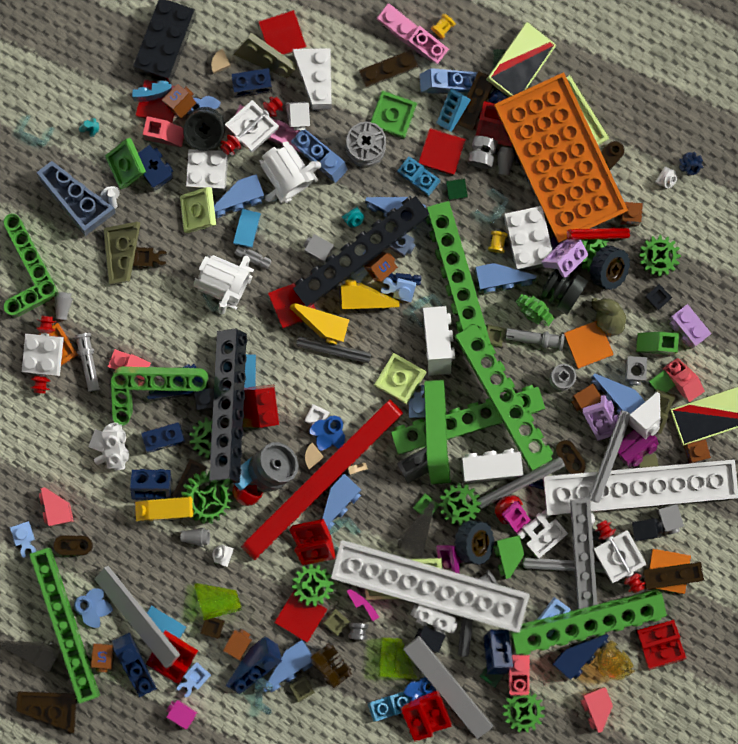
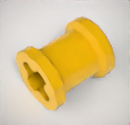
[431,14,456,39]
[488,231,508,253]

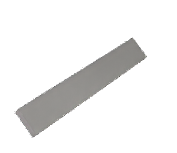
[570,497,597,610]
[94,566,180,668]
[404,636,493,739]

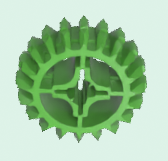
[181,471,233,523]

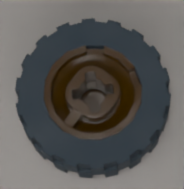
[590,245,630,290]
[455,521,494,565]

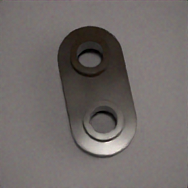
[601,141,625,170]
[555,440,586,474]
[54,535,93,555]

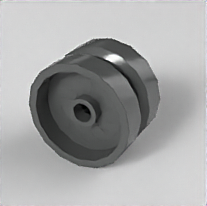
[248,442,299,491]

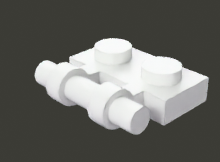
[517,509,568,559]

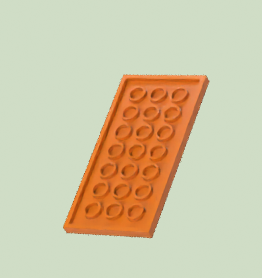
[494,72,628,243]

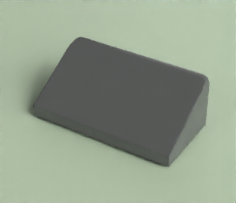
[397,447,429,483]

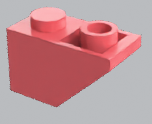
[143,117,184,148]
[662,358,705,402]
[39,487,74,527]
[508,654,530,695]
[581,687,613,733]

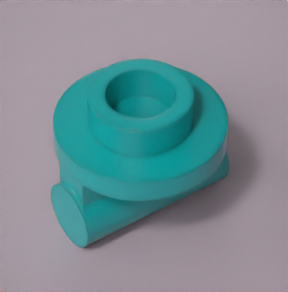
[79,118,99,137]
[341,207,364,228]

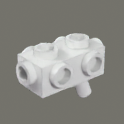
[94,423,129,470]
[410,604,458,634]

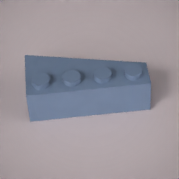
[37,161,115,236]

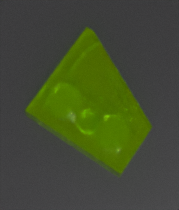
[194,583,242,620]
[378,637,417,679]

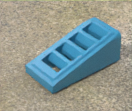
[437,88,471,132]

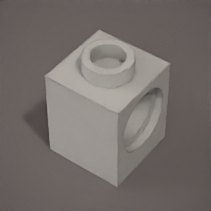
[303,234,334,264]
[625,356,647,385]
[656,504,684,535]

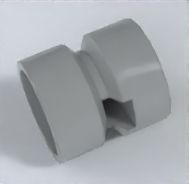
[468,136,498,169]
[549,364,577,391]

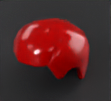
[233,484,263,506]
[495,495,523,525]

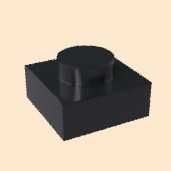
[645,284,673,311]

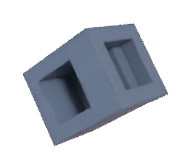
[389,227,416,257]

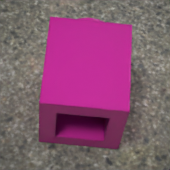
[166,700,198,730]

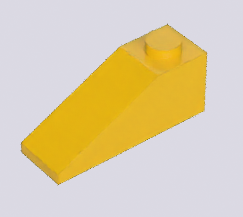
[341,280,399,309]
[290,303,349,345]
[135,497,193,521]

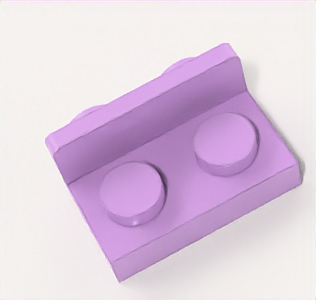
[542,239,588,277]
[669,304,711,348]
[583,395,619,440]

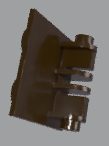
[310,643,352,689]

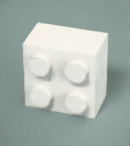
[186,149,228,193]

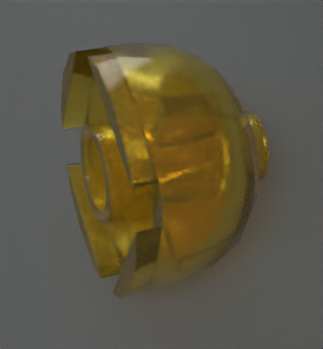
[597,641,635,681]

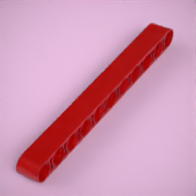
[241,399,404,561]

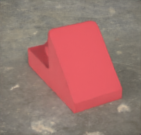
[108,349,151,381]

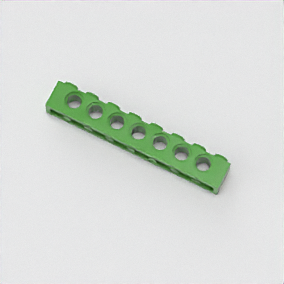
[426,201,491,351]
[455,324,553,472]
[391,385,545,455]
[30,548,100,703]
[509,589,667,655]

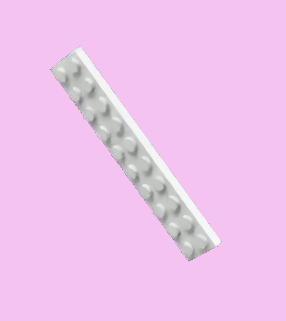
[543,460,738,515]
[331,540,530,633]

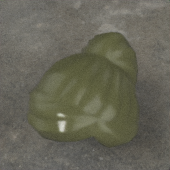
[591,298,626,336]

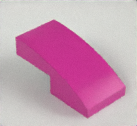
[502,501,531,533]
[347,589,379,621]

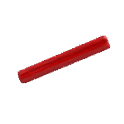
[567,228,630,240]

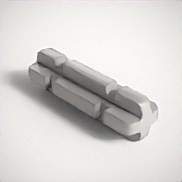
[235,246,272,269]

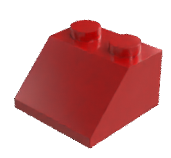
[243,384,279,428]

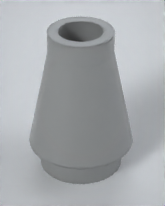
[497,147,516,175]
[54,292,73,320]
[181,528,210,547]

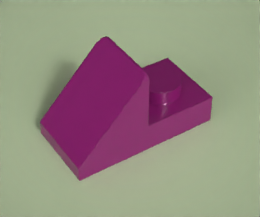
[436,545,462,574]

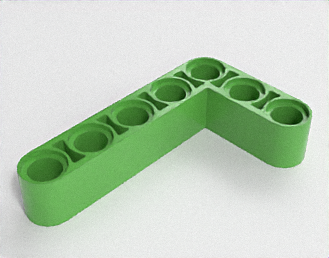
[3,214,58,318]
[111,367,208,426]
[424,380,451,484]

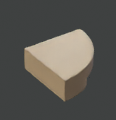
[212,48,231,74]
[305,443,324,470]
[348,463,368,476]

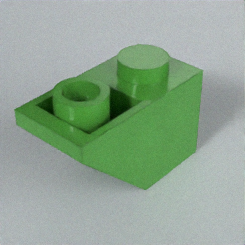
[636,332,679,355]
[494,535,524,579]

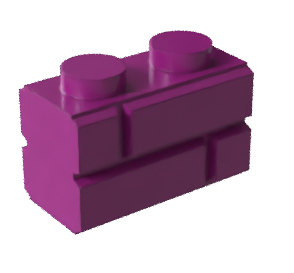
[617,430,659,469]

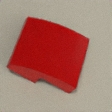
[258,10,306,55]
[476,101,512,147]
[268,283,316,329]
[289,519,336,566]
[637,620,686,671]
[146,630,199,685]
[401,691,451,742]

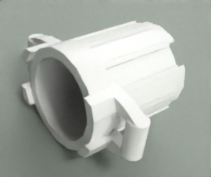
[259,142,321,203]
[194,255,254,314]

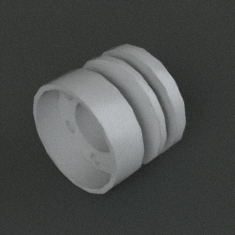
[346,122,386,167]

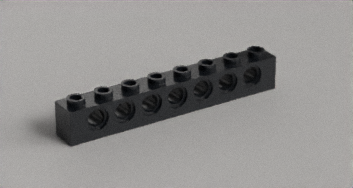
[293,196,430,307]
[209,328,248,485]

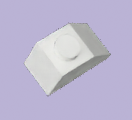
[286,102,310,130]
[629,392,660,439]

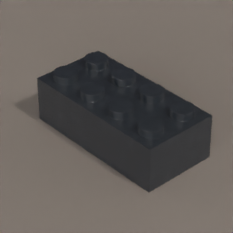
[133,0,197,84]

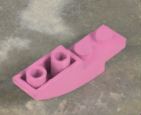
[376,3,449,64]

